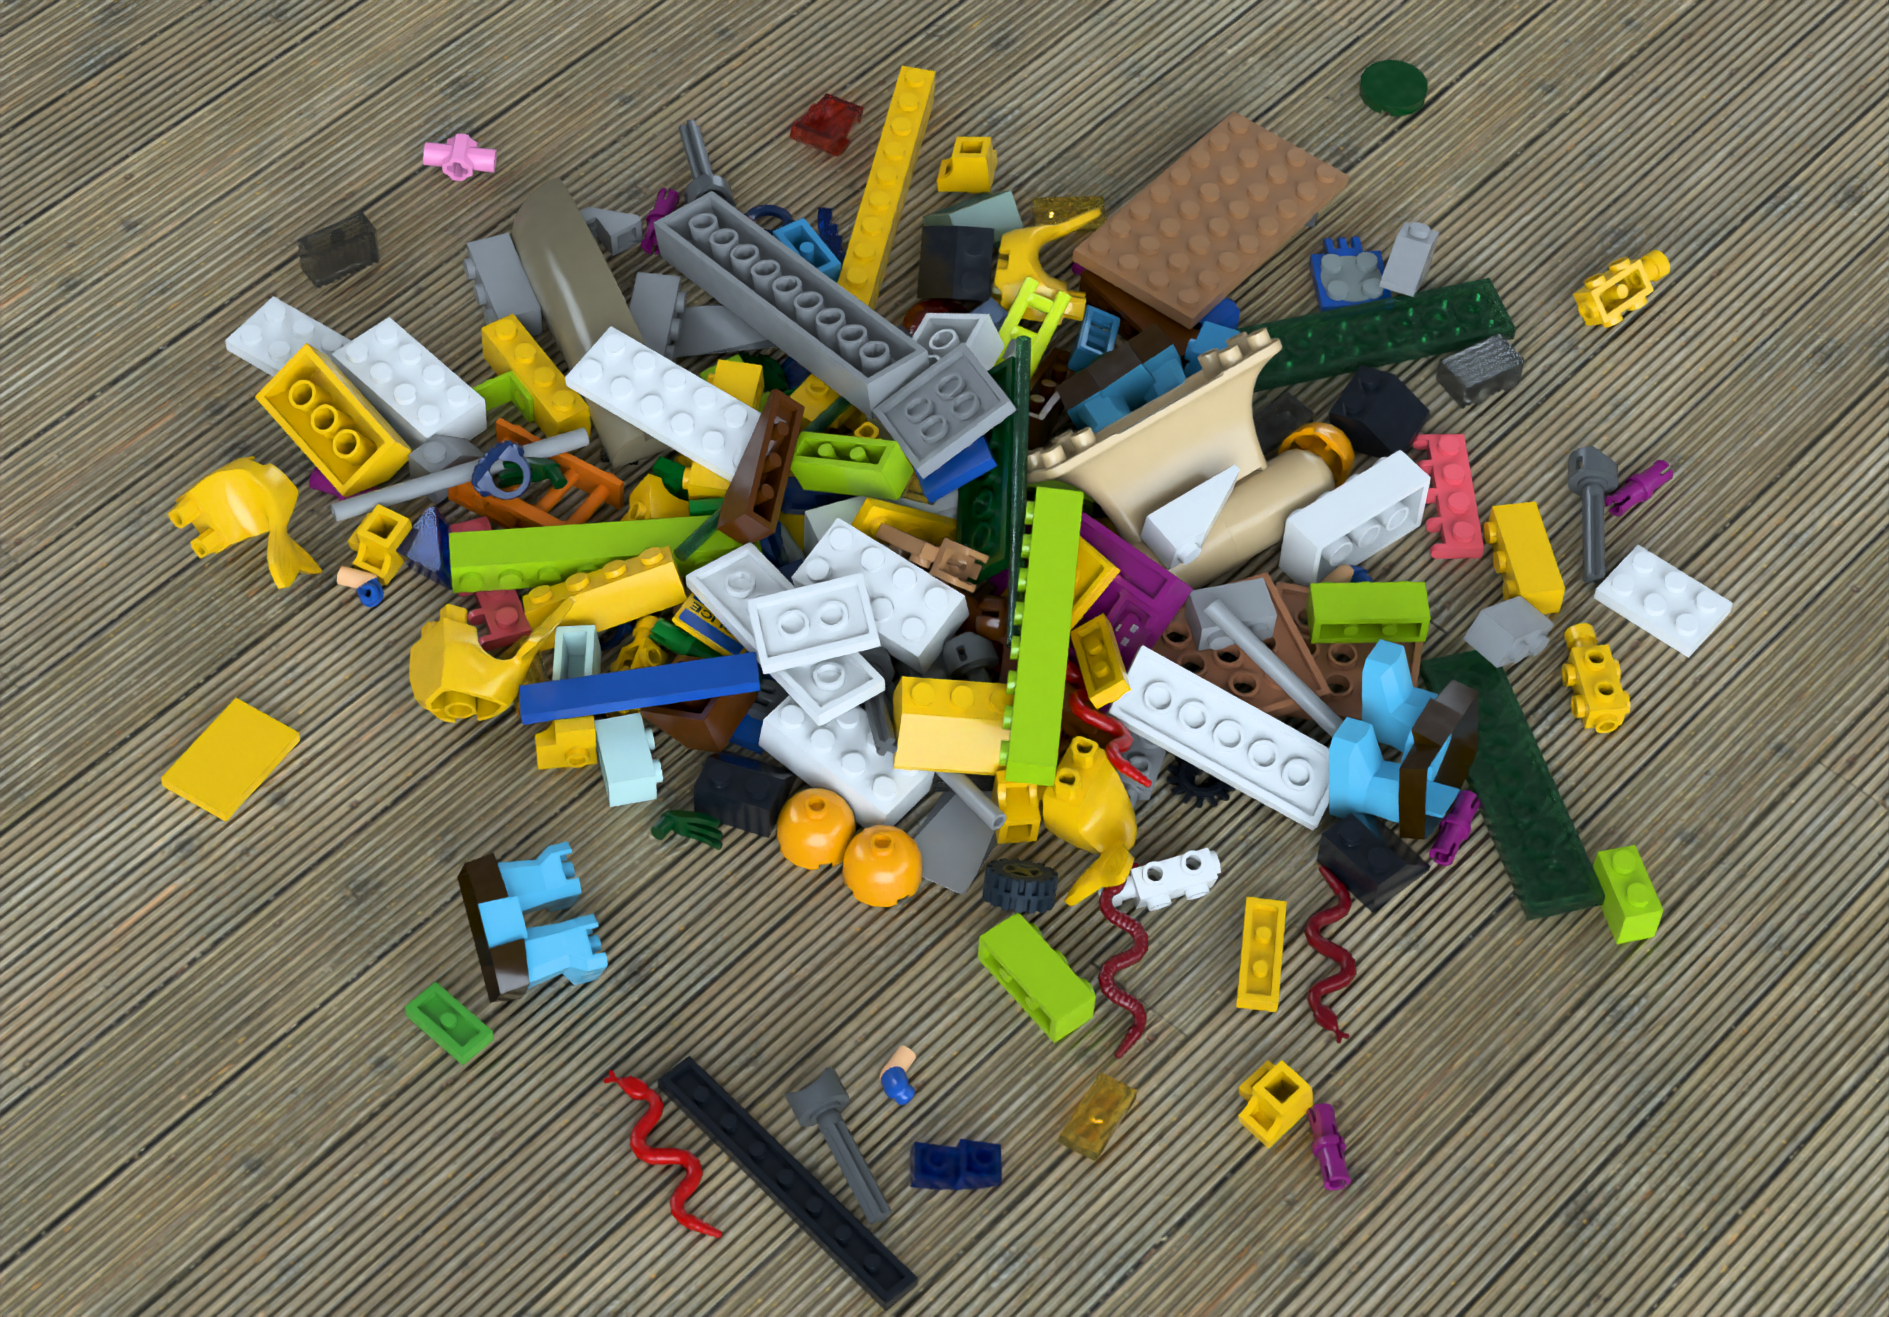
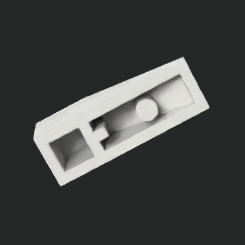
[1140,465,1240,570]

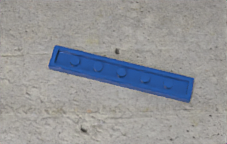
[519,652,761,725]

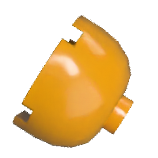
[1278,421,1355,489]
[776,788,856,870]
[843,825,923,907]

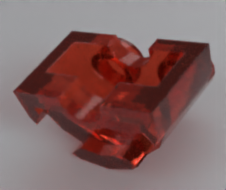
[790,93,864,157]

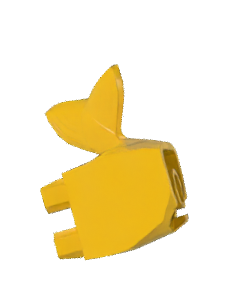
[991,207,1102,325]
[168,456,322,589]
[409,596,577,723]
[1043,736,1137,907]

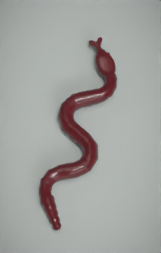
[1098,863,1148,1059]
[1304,865,1357,1043]

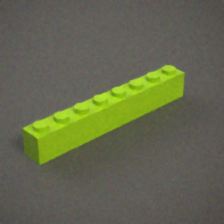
[999,486,1084,786]
[449,515,762,593]

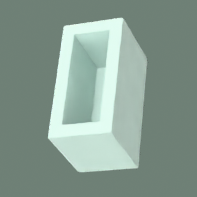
[552,625,602,716]
[594,713,663,807]

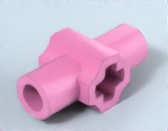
[423,133,497,181]

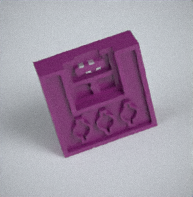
[993,511,1193,714]

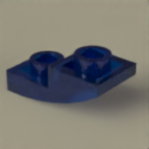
[817,207,847,269]
[910,1139,1002,1190]

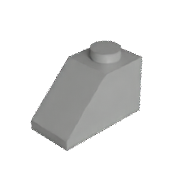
[1379,222,1439,297]
[408,435,485,504]

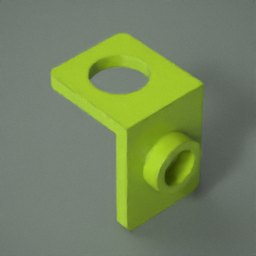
[472,370,535,423]

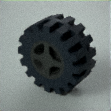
[982,858,1058,914]

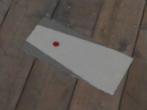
[674,304,777,357]
[913,774,997,895]

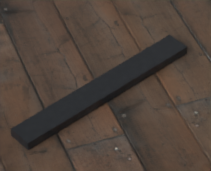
[658,1056,918,1311]

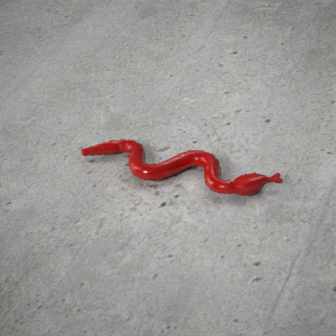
[1065,660,1152,787]
[604,1070,722,1238]

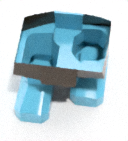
[1056,323,1186,433]
[1329,639,1479,840]
[457,841,608,1003]

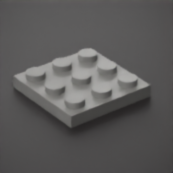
[872,342,1017,479]

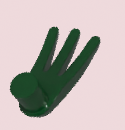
[498,457,567,489]
[651,810,723,850]

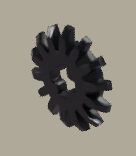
[1166,756,1236,808]

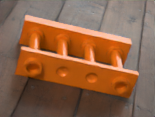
[447,417,625,529]

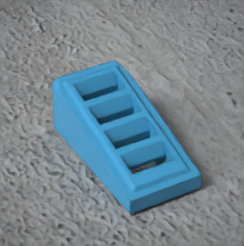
[1068,305,1121,372]

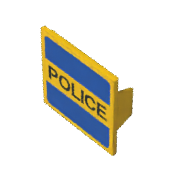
[672,593,747,656]

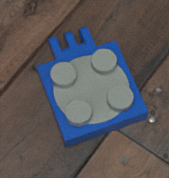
[1309,236,1393,317]

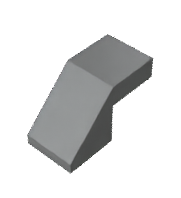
[580,207,643,256]

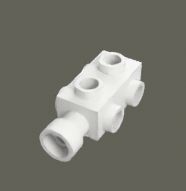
[1098,848,1221,911]

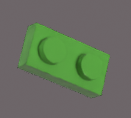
[405,981,494,1065]

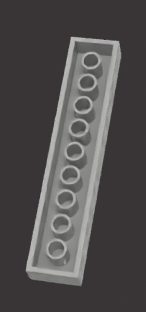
[654,191,930,420]

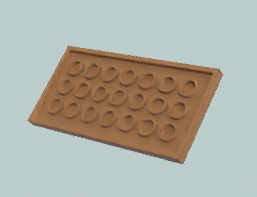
[1072,111,1349,329]

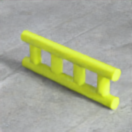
[993,277,1071,388]

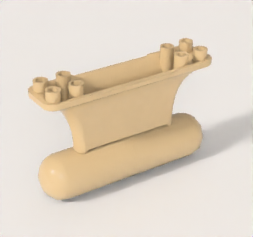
[1021,328,1336,590]

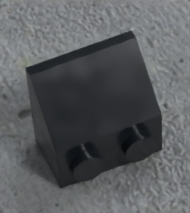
[917,226,994,304]
[1329,365,1430,458]
[694,750,797,838]
[1316,813,1430,912]

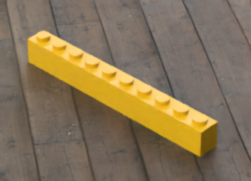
[837,66,936,310]

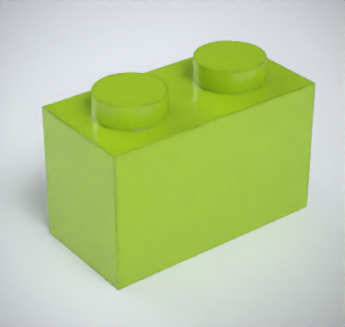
[1589,845,1664,944]

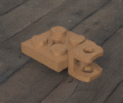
[875,522,989,593]

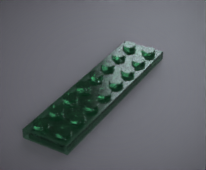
[1234,278,1516,393]
[1419,650,1606,921]

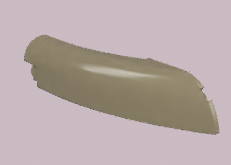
[512,177,671,469]

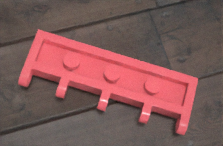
[1412,434,1484,559]
[436,516,532,652]

